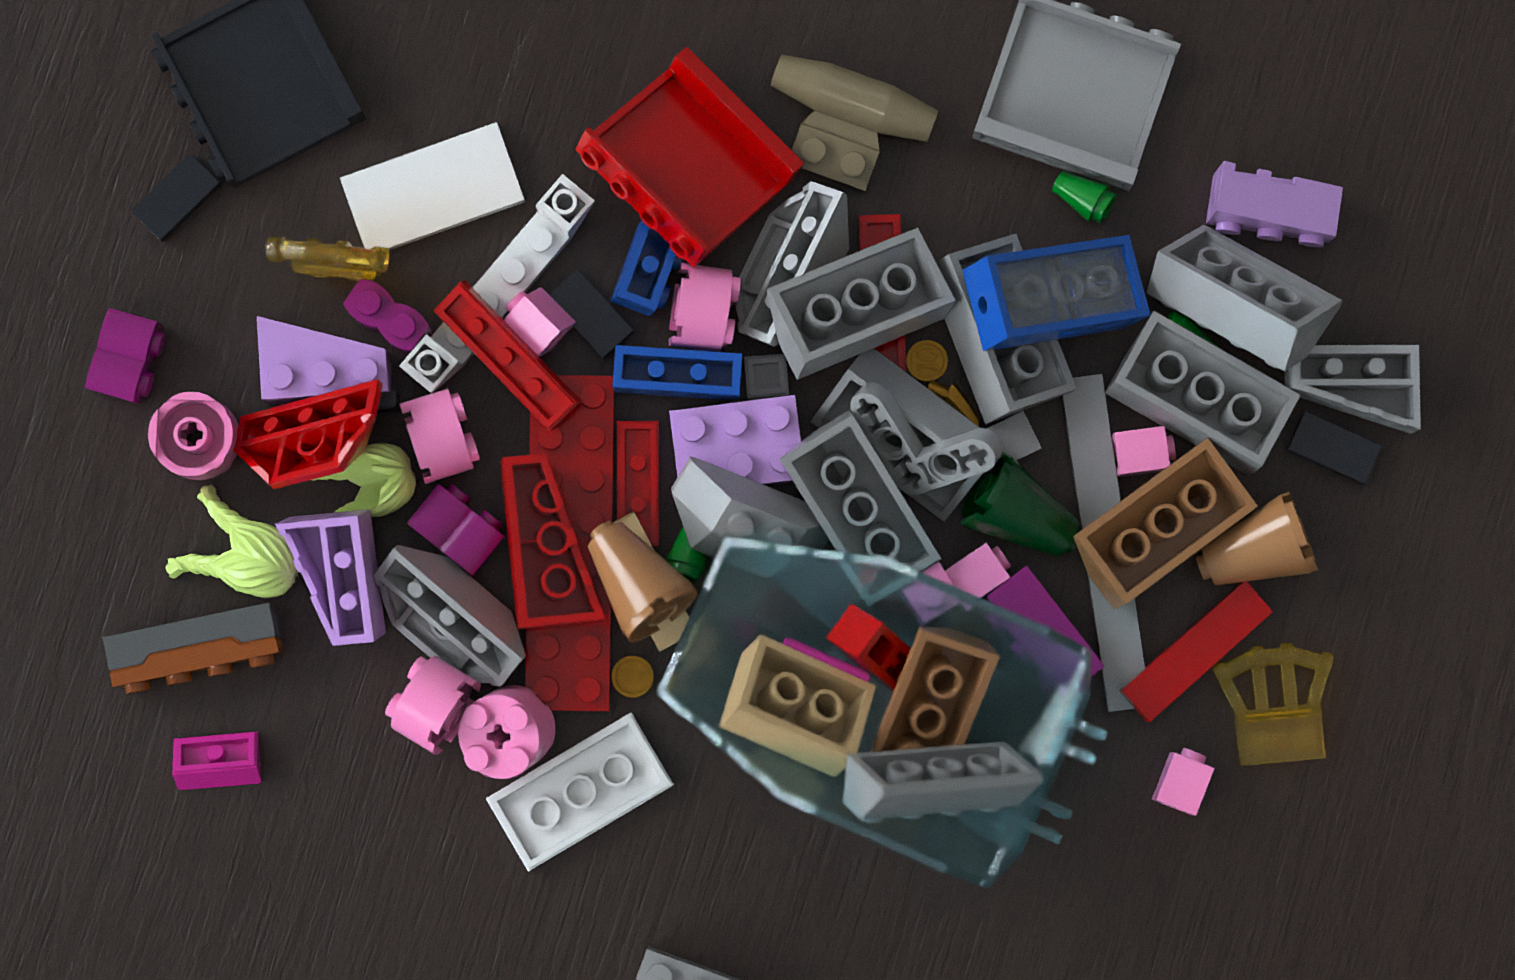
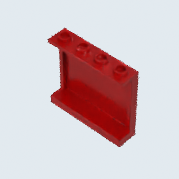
[575,47,805,268]

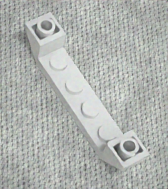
[399,174,595,393]

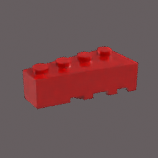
[500,453,605,630]

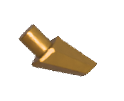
[928,380,980,426]

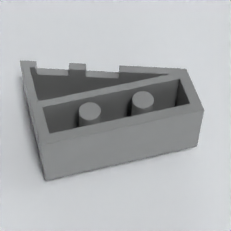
[1285,345,1421,434]

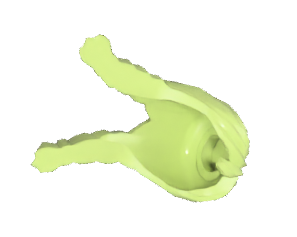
[312,443,416,517]
[166,484,299,598]

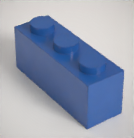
[613,345,743,401]

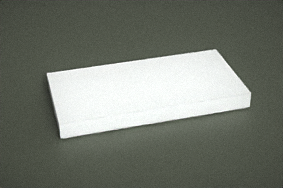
[340,122,525,257]
[486,712,674,871]

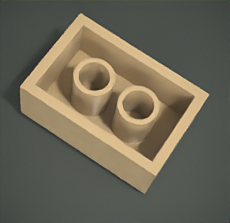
[719,635,876,777]

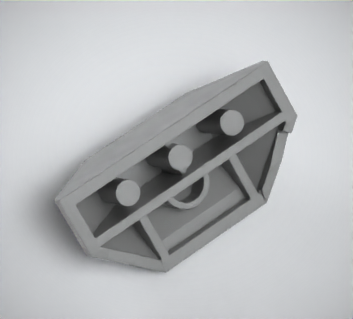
[735,181,849,346]
[671,456,829,578]
[373,545,526,687]

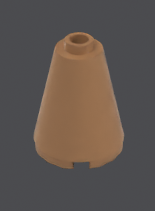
[1196,492,1319,585]
[588,521,698,642]

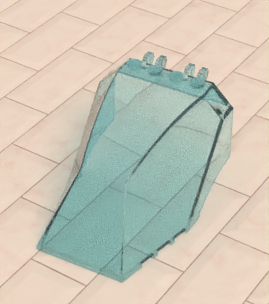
[656,536,1108,888]

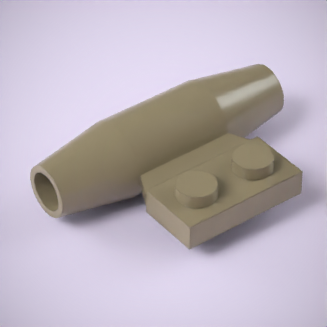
[770,54,939,191]

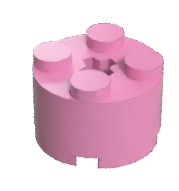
[669,262,741,352]
[400,388,480,484]
[148,392,238,480]
[385,656,481,755]
[458,685,556,779]

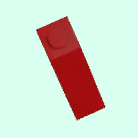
[826,604,911,693]

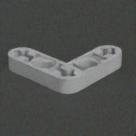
[850,382,1003,495]

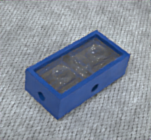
[962,235,1150,351]

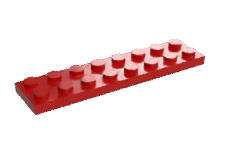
[525,375,615,711]

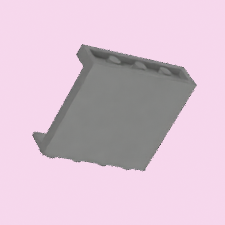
[972,0,1181,192]

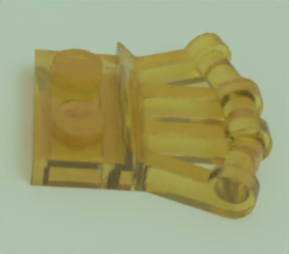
[266,237,389,281]
[1212,643,1334,766]

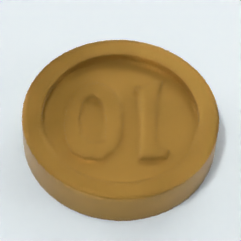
[906,340,948,382]
[611,656,654,698]

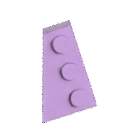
[1206,161,1343,247]
[257,316,393,405]
[275,509,386,646]

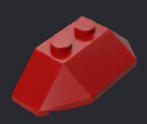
[233,379,383,489]

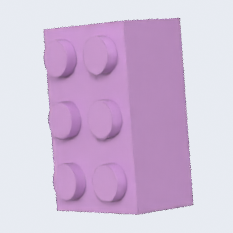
[669,395,801,487]

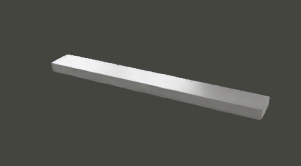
[1062,374,1145,712]

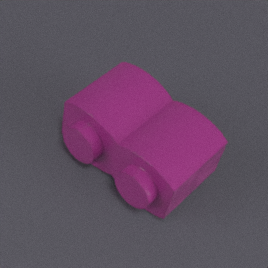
[343,279,434,355]
[85,308,166,404]
[407,484,505,577]

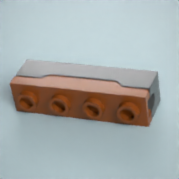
[103,603,285,694]

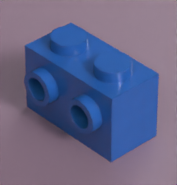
[610,221,682,316]

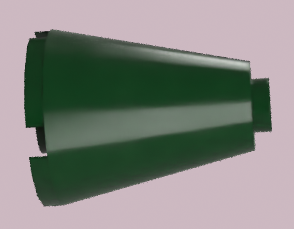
[960,452,1080,557]

